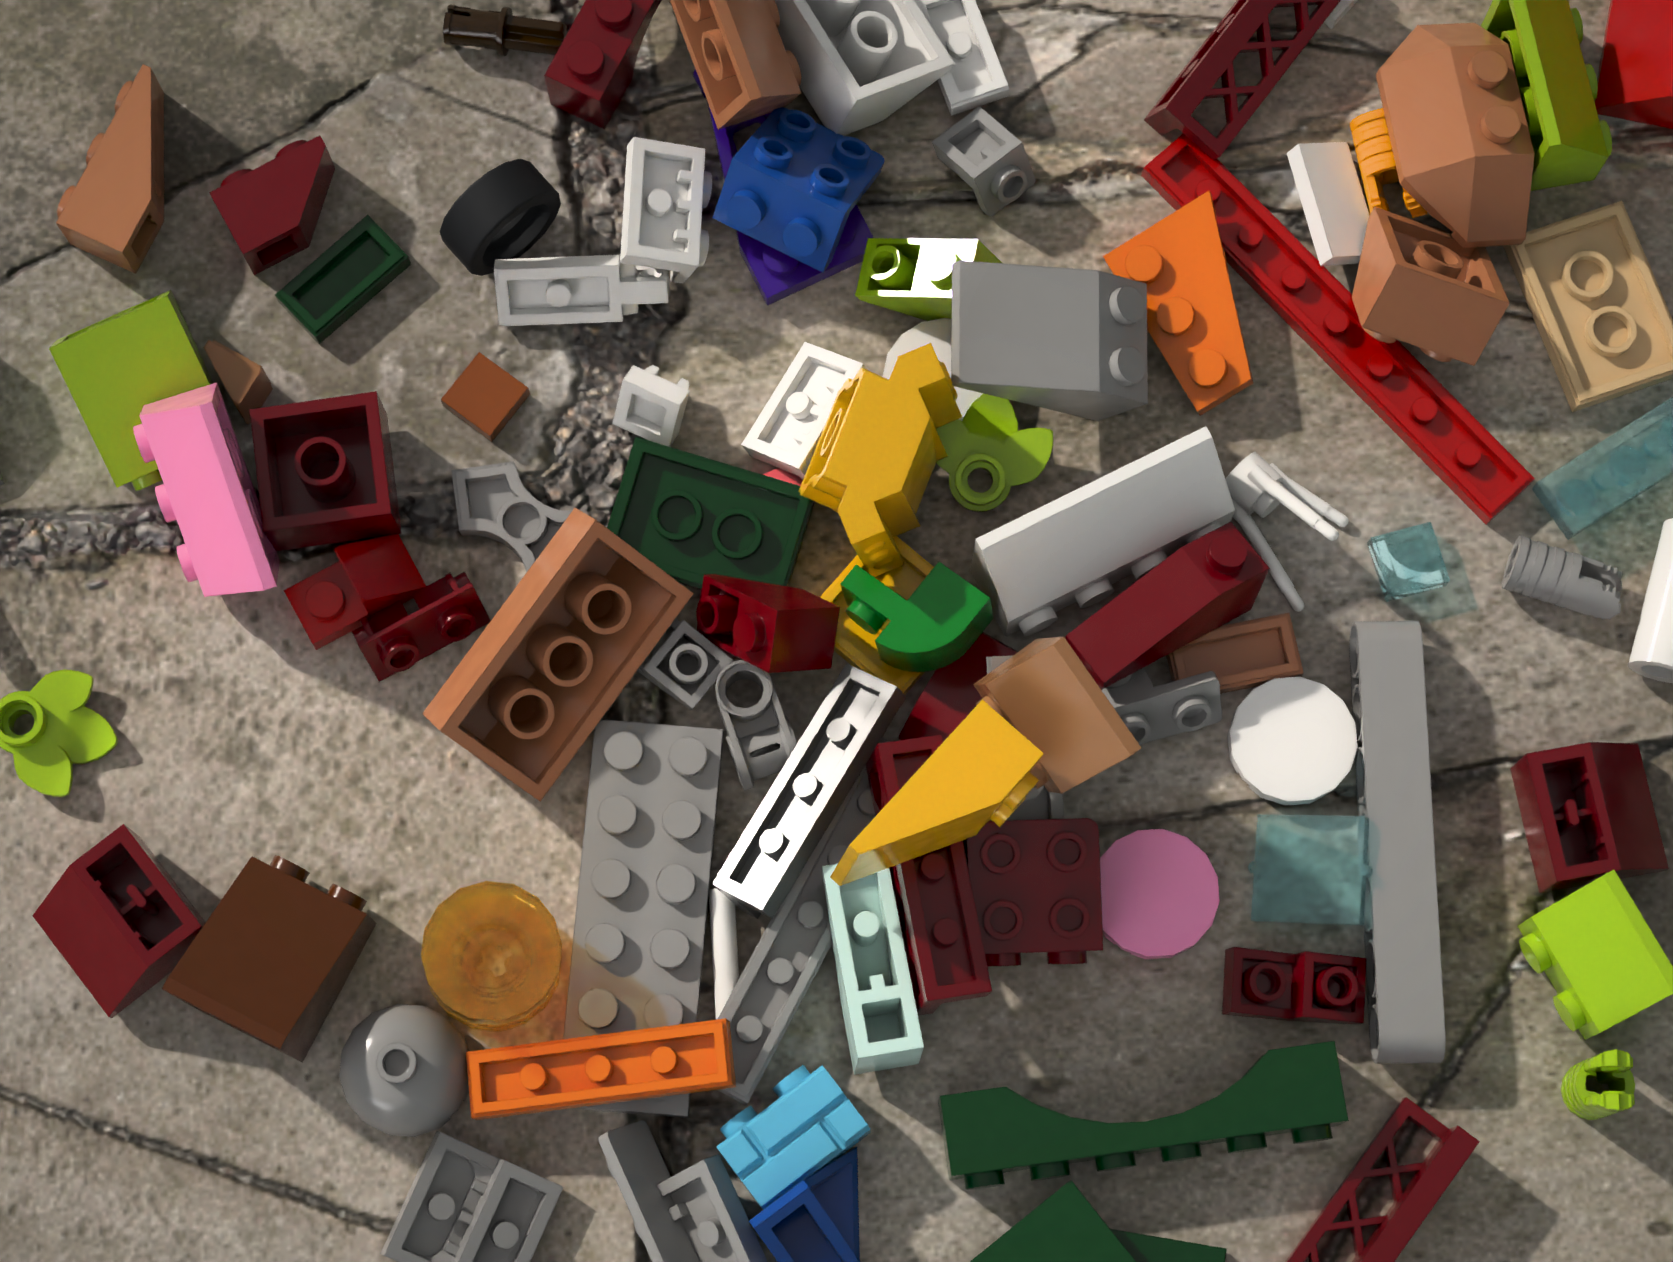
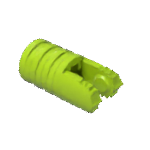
[1561,1049,1635,1120]

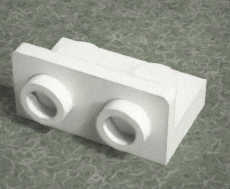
[620,137,712,284]
[741,342,868,480]

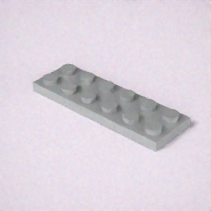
[563,719,724,1118]

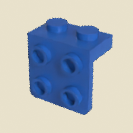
[712,107,885,272]

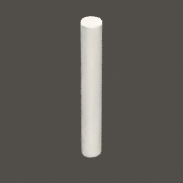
[709,888,739,1019]

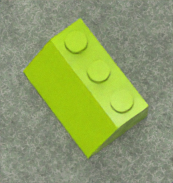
[1481,0,1612,191]

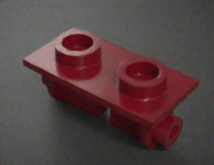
[352,572,491,682]

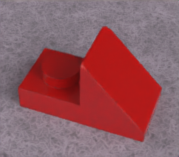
[284,534,426,650]

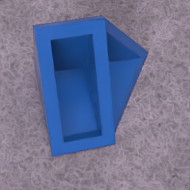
[749,1147,860,1262]

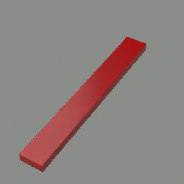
[1141,134,1535,525]

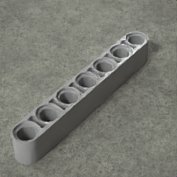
[1349,621,1446,1064]

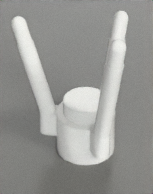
[1226,452,1349,612]

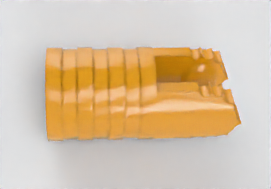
[1350,108,1427,218]

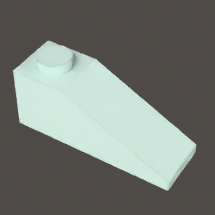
[822,864,924,1075]

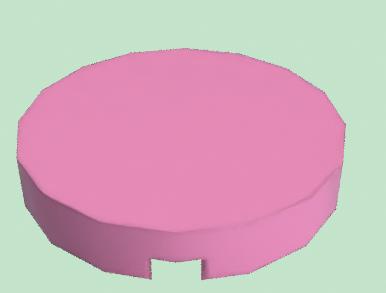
[1100,829,1220,959]

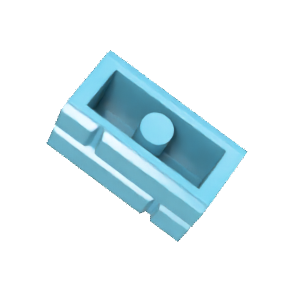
[716,1065,871,1210]

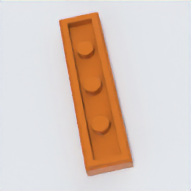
[466,1018,736,1120]

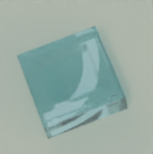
[1367,522,1450,602]

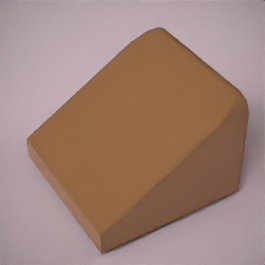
[203,340,273,424]

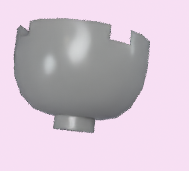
[339,1004,469,1137]

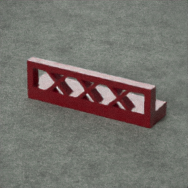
[1144,0,1341,160]
[866,735,992,1016]
[1285,1097,1480,1262]

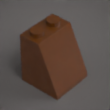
[162,855,377,1063]

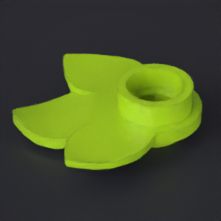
[936,393,1053,512]
[0,669,118,797]

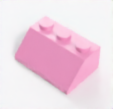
[133,382,280,597]

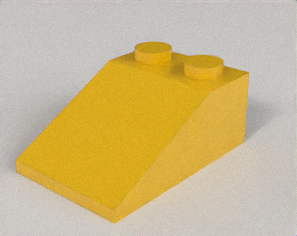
[830,699,1044,886]

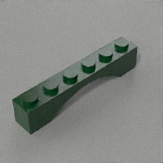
[938,1041,1349,1190]

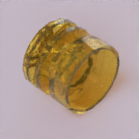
[421,881,562,1032]

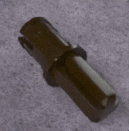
[443,4,567,57]

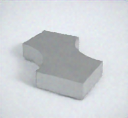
[452,461,585,572]

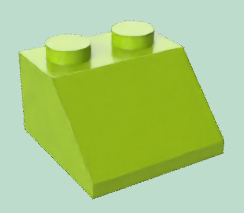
[1518,870,1673,1040]

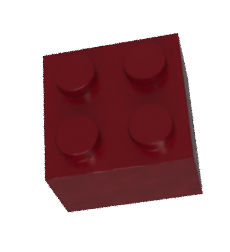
[249,391,402,551]

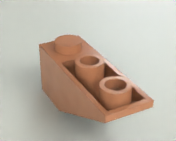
[56,64,164,274]

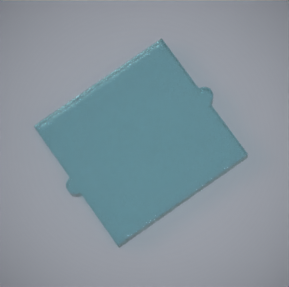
[1248,814,1373,925]

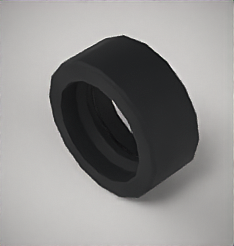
[440,159,561,276]

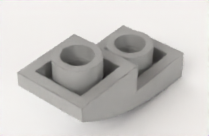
[637,618,733,710]

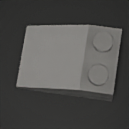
[951,260,1148,421]

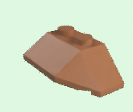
[1376,23,1535,248]

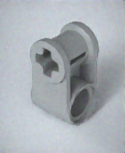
[715,660,797,791]

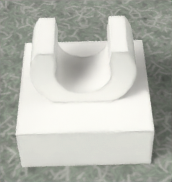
[612,365,690,447]

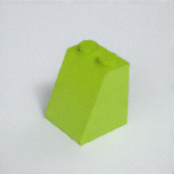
[49,290,235,491]

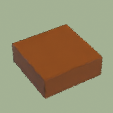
[441,352,530,442]

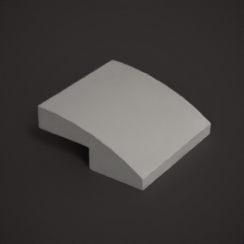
[380,1131,563,1262]

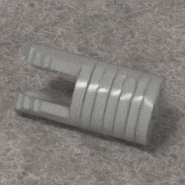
[1502,535,1622,620]

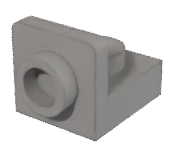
[932,106,1036,216]

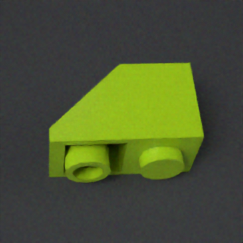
[855,238,1002,321]

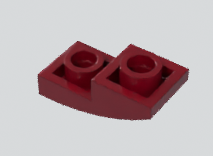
[898,632,1019,742]
[1222,947,1367,1024]

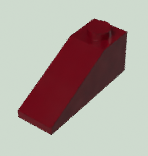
[1065,521,1270,690]

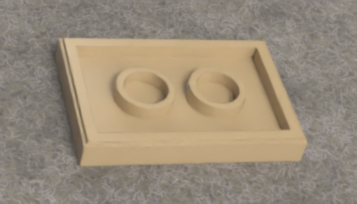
[1503,201,1673,412]

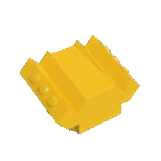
[798,343,962,577]

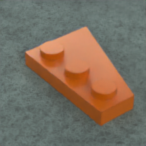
[1103,191,1254,416]

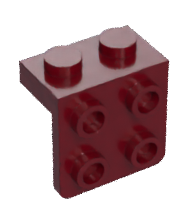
[966,818,1103,966]

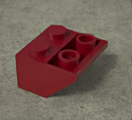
[1510,742,1669,894]
[32,824,206,1018]

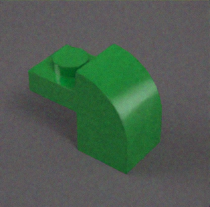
[840,562,994,672]

